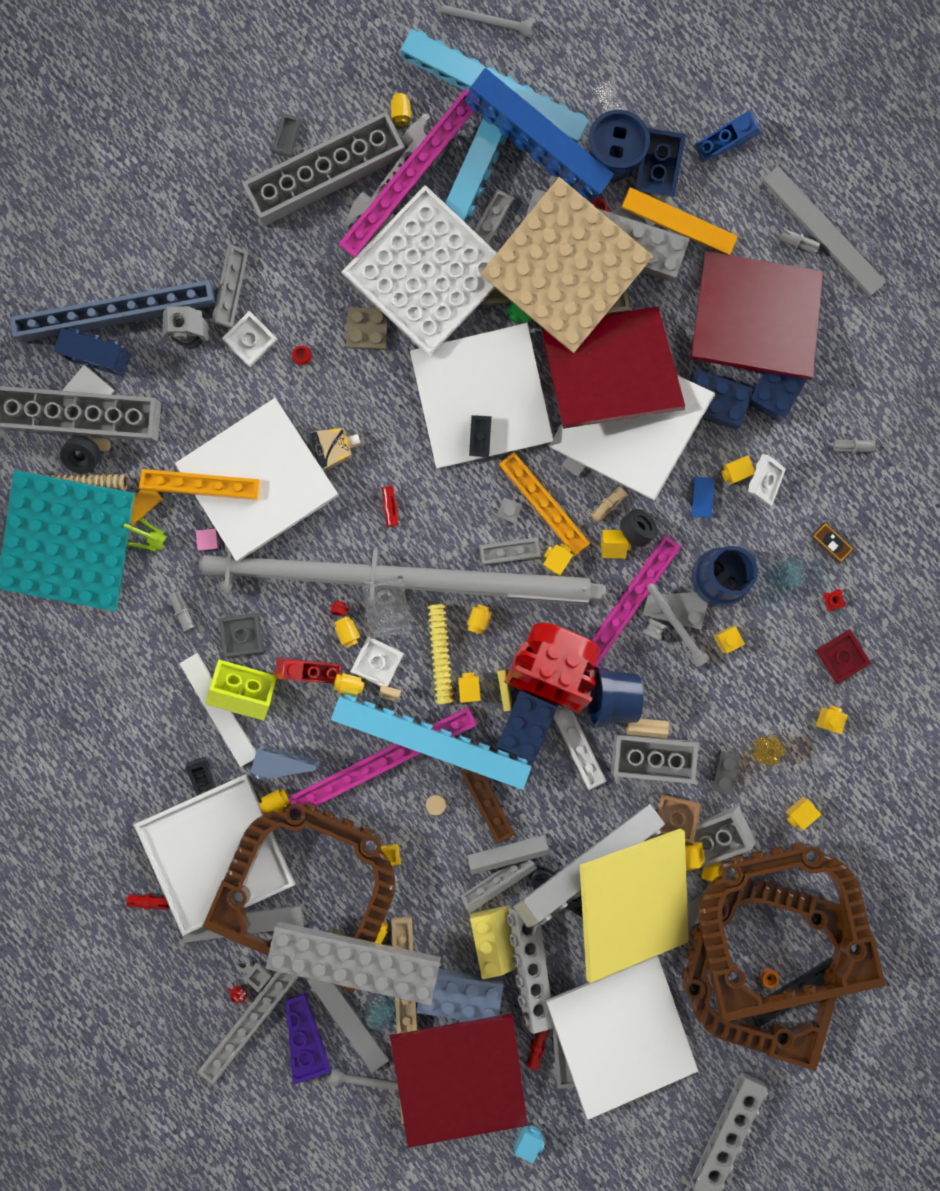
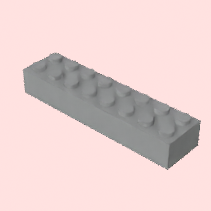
[242,111,405,226]
[525,189,690,282]
[0,386,161,442]
[513,804,665,928]
[266,922,441,1005]

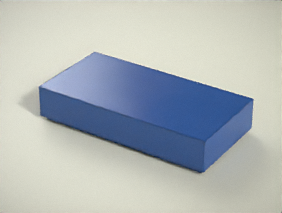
[691,477,715,518]

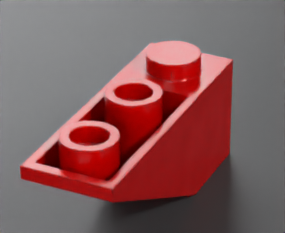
[275,657,341,684]

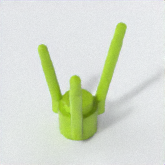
[123,519,167,552]

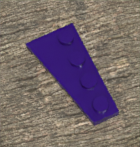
[285,992,332,1085]

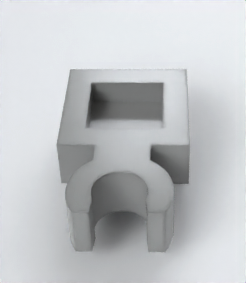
[236,956,273,992]

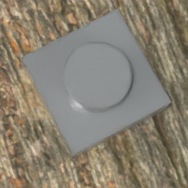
[496,497,522,524]

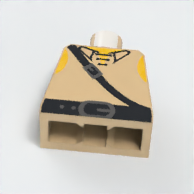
[311,428,361,471]

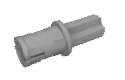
[779,228,820,254]
[833,438,876,454]
[169,592,196,632]

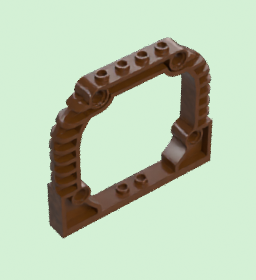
[202,802,396,993]
[699,842,886,1022]
[681,880,851,1071]

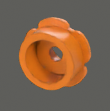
[759,968,779,988]

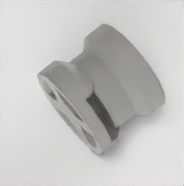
[642,618,667,641]

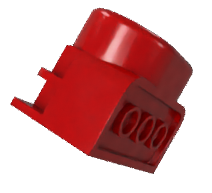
[504,622,600,714]

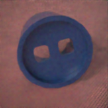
[589,110,650,182]
[692,546,758,607]
[587,667,643,728]

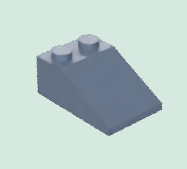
[250,745,321,780]

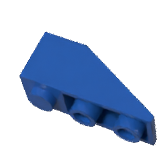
[695,110,762,162]

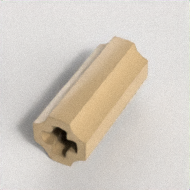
[626,719,669,739]

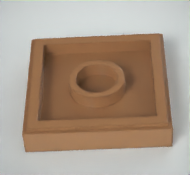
[657,794,702,844]

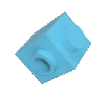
[514,1125,545,1163]

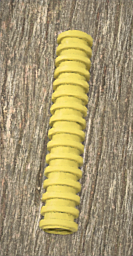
[428,604,453,704]

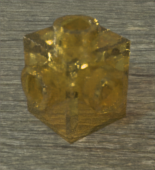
[751,734,787,766]

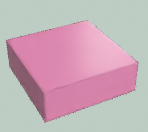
[196,529,219,551]

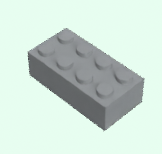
[611,733,699,784]

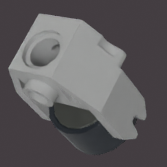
[163,306,209,349]

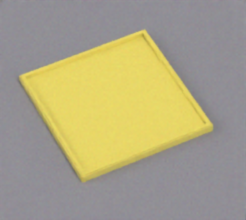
[580,829,689,983]

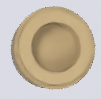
[426,794,446,815]

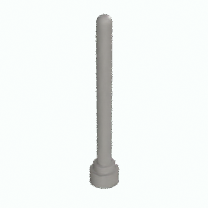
[440,5,534,38]
[647,584,710,667]
[330,1068,399,1091]

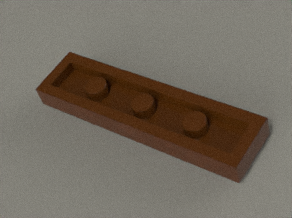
[460,769,515,844]

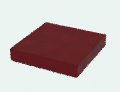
[815,629,871,684]

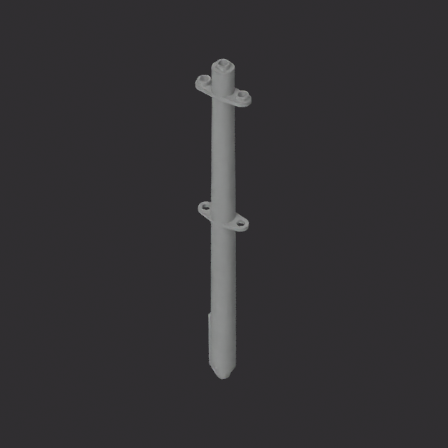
[199,544,606,605]

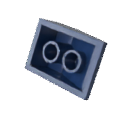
[635,128,686,197]

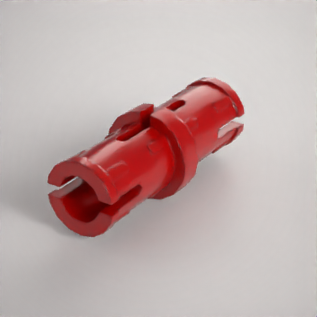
[381,486,399,527]
[126,894,169,911]
[526,1029,550,1070]

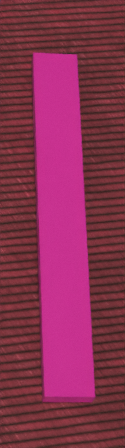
[591,535,681,667]

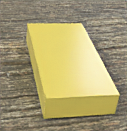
[497,669,513,711]

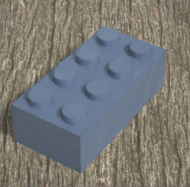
[416,968,504,1021]

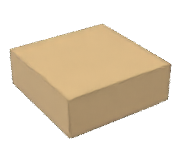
[379,685,401,703]

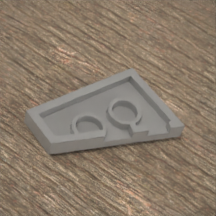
[642,592,708,630]

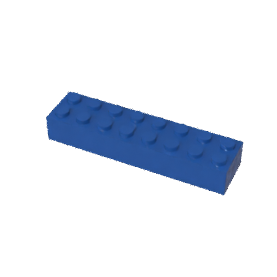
[465,67,614,203]

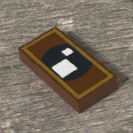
[810,522,854,564]

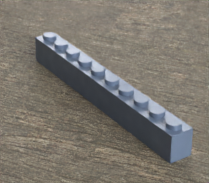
[10,280,216,343]

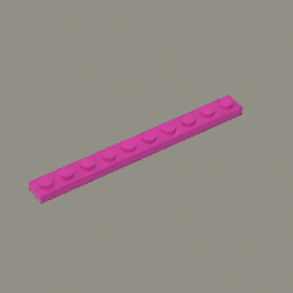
[339,89,475,258]
[288,707,477,815]

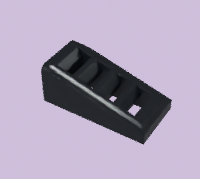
[185,756,216,796]

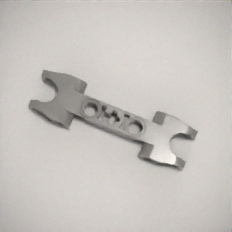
[344,113,446,244]

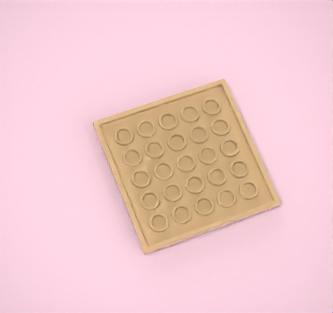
[480,177,653,354]

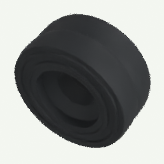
[60,435,100,474]
[620,509,658,547]

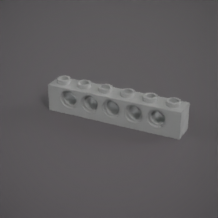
[507,907,555,1034]
[690,1071,768,1191]

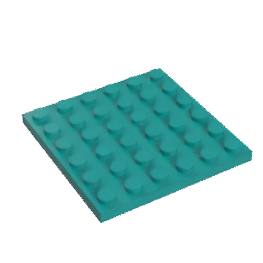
[0,470,135,611]

